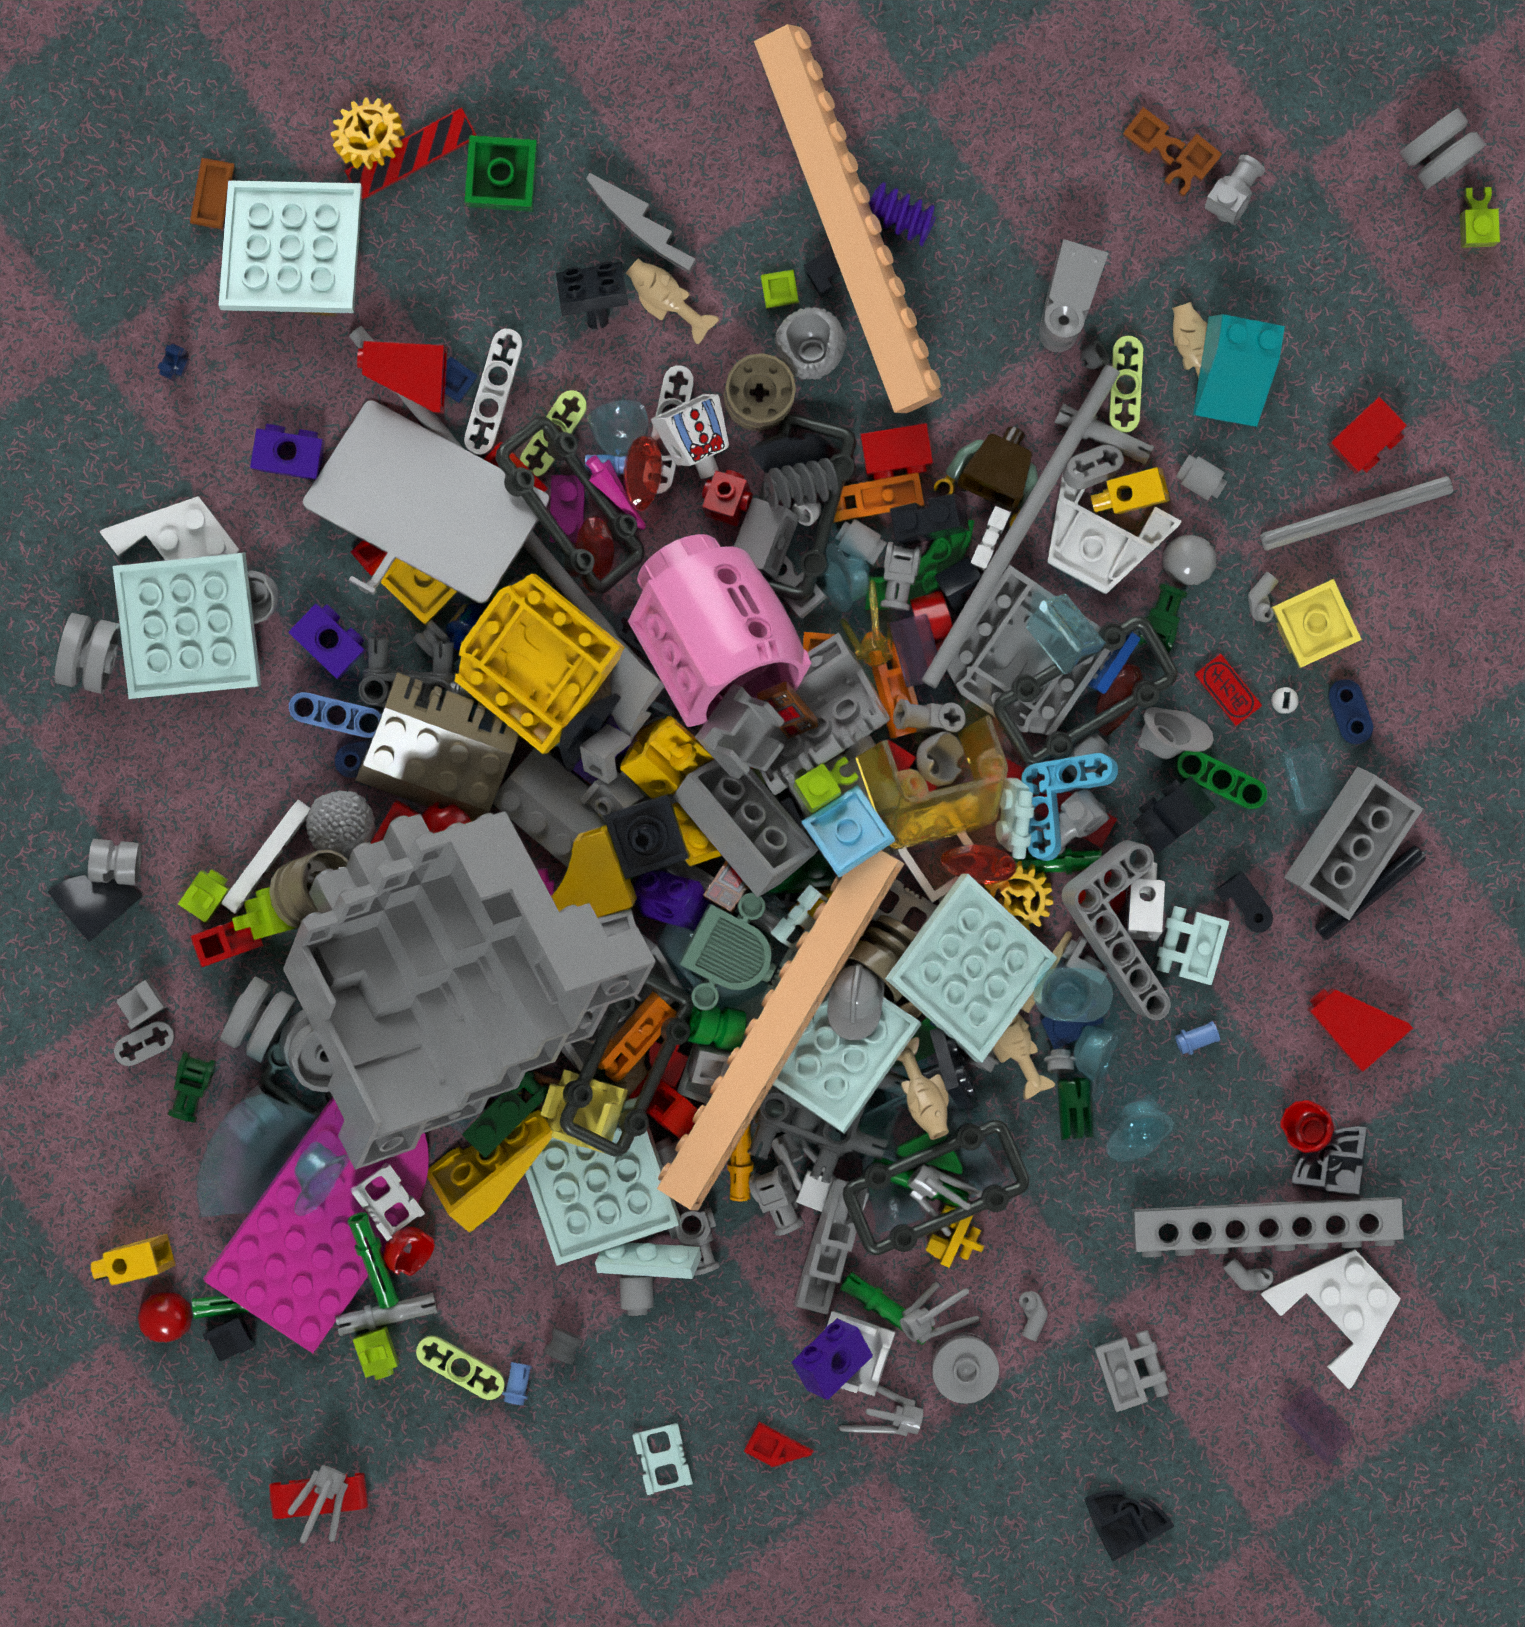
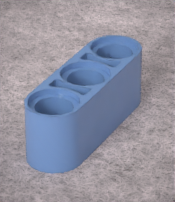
[289,692,382,738]

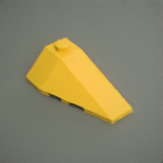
[427,1110,553,1233]

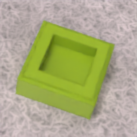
[760,270,799,309]

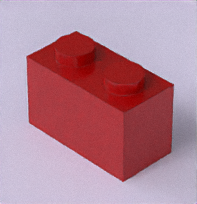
[1328,397,1407,474]
[860,423,933,480]

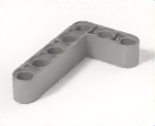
[1062,840,1171,1020]

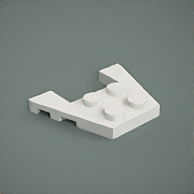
[1047,461,1181,594]
[100,496,240,560]
[1260,1249,1401,1389]

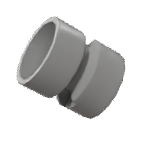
[88,839,142,886]

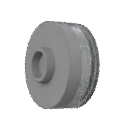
[930,1332,999,1404]

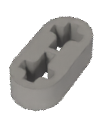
[1063,445,1124,490]
[114,1021,175,1066]

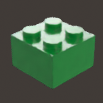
[465,135,538,212]

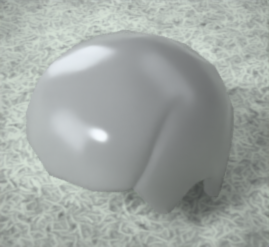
[1162,535,1217,585]
[248,570,280,624]
[916,732,964,786]

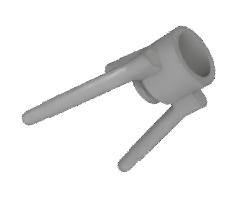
[772,1133,838,1209]
[907,1164,982,1236]
[900,1282,979,1343]
[839,1385,923,1436]
[288,1465,348,1543]

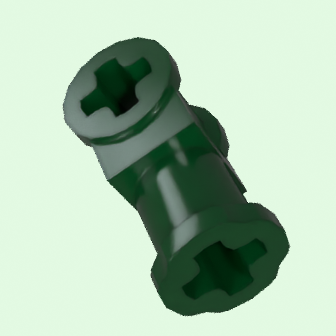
[1138,583,1188,653]
[167,1051,216,1123]

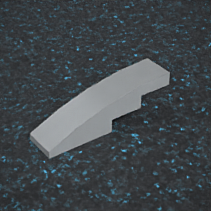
[586,173,696,274]
[793,1178,867,1315]

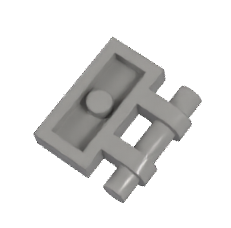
[1094,1330,1169,1412]

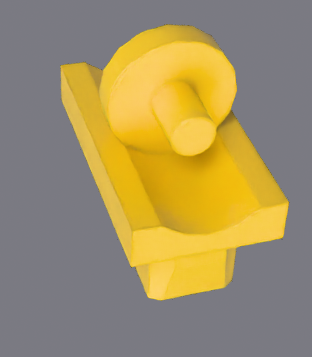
[648,716,714,776]
[925,1205,985,1268]

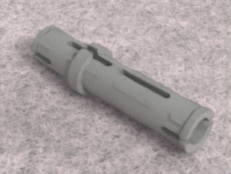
[1054,403,1154,465]
[335,1292,438,1336]

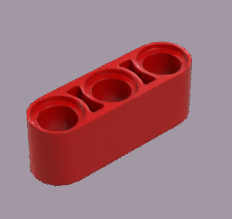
[269,1473,368,1519]

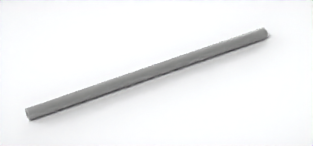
[922,365,1120,688]

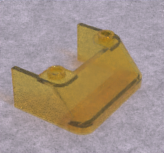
[855,715,1008,849]

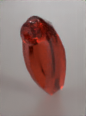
[623,435,662,511]
[575,516,614,594]
[1095,664,1143,735]
[940,845,1016,884]

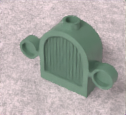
[678,893,777,1010]

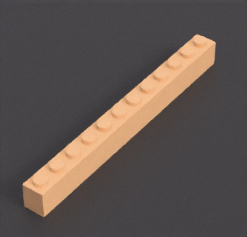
[754,24,942,413]
[657,850,905,1210]

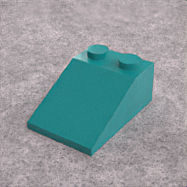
[1193,314,1285,427]

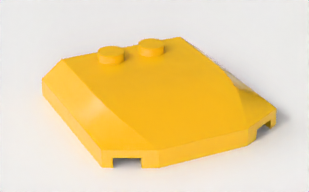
[454,574,625,754]

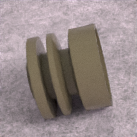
[723,353,796,432]
[269,849,348,929]
[844,915,916,1004]

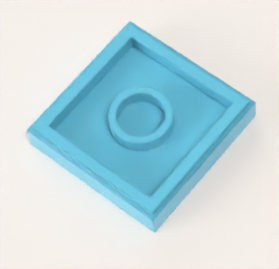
[801,784,895,878]

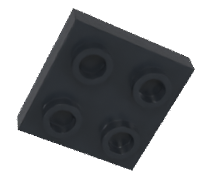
[556,262,628,329]
[604,793,690,880]
[920,1028,976,1112]

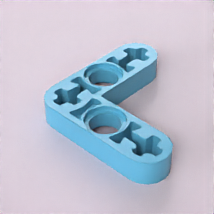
[1021,753,1118,861]

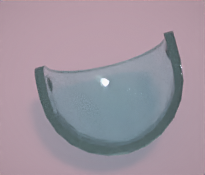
[588,400,649,457]

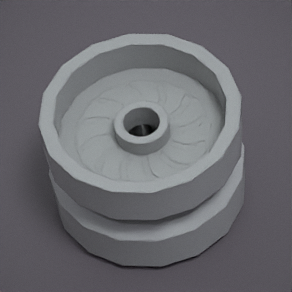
[1399,108,1486,190]
[55,613,120,694]
[220,976,297,1063]
[279,1009,334,1092]

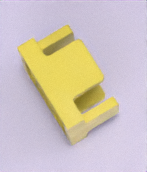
[1271,579,1362,668]
[541,1069,629,1154]

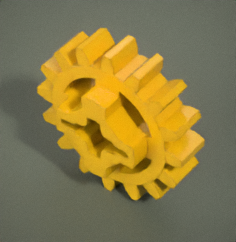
[331,97,405,169]
[984,861,1053,931]

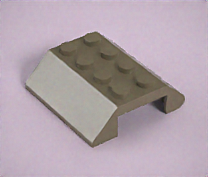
[355,672,519,821]

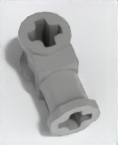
[880,542,922,611]
[893,699,966,736]
[749,1165,804,1236]

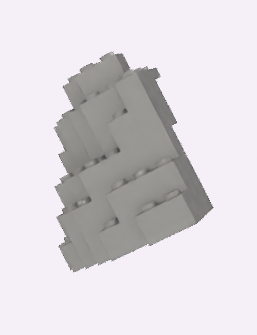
[283,811,656,1170]

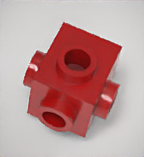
[702,470,753,526]

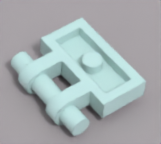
[996,778,1035,859]
[1156,906,1229,985]

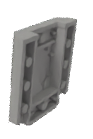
[947,564,1111,735]

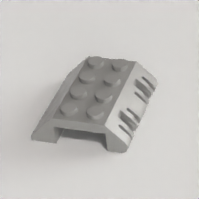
[760,632,890,795]

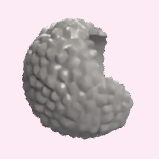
[775,307,847,380]
[306,790,376,859]

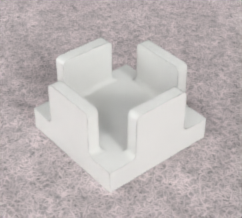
[824,1311,895,1396]

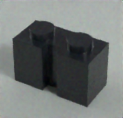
[890,493,970,546]
[1133,776,1216,853]

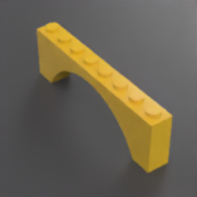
[551,825,637,918]

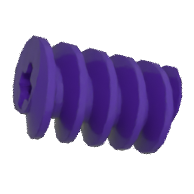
[869,181,937,247]

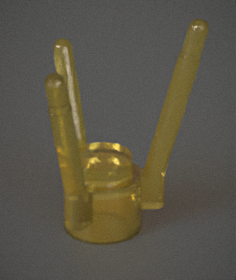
[840,580,895,666]

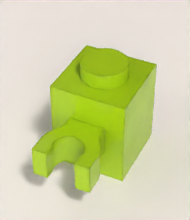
[1460,187,1500,248]
[793,757,859,815]
[178,869,231,923]
[232,887,296,940]
[353,1326,399,1380]

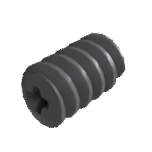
[763,458,838,511]

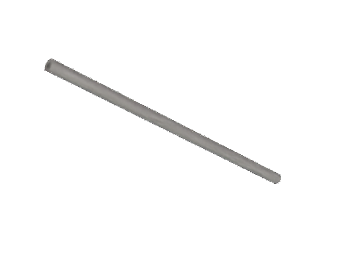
[349,326,635,654]

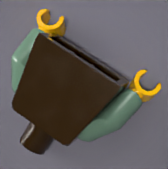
[934,427,1038,527]

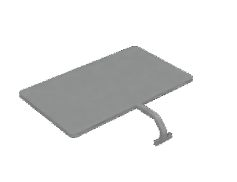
[303,400,550,603]

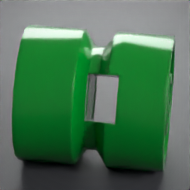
[688,1005,746,1052]

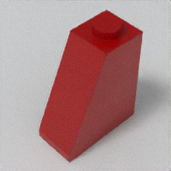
[357,341,448,414]
[1307,988,1413,1072]
[629,1073,698,1140]

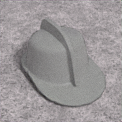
[1138,707,1214,759]
[827,962,884,1040]

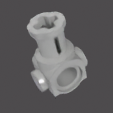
[1205,155,1265,226]
[1041,789,1110,854]
[668,1207,720,1276]

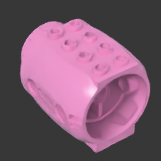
[628,534,811,727]

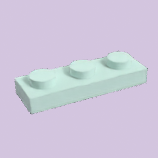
[595,1242,701,1279]

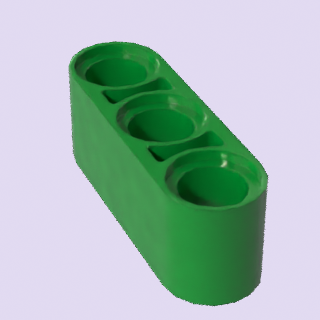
[1175,751,1267,809]

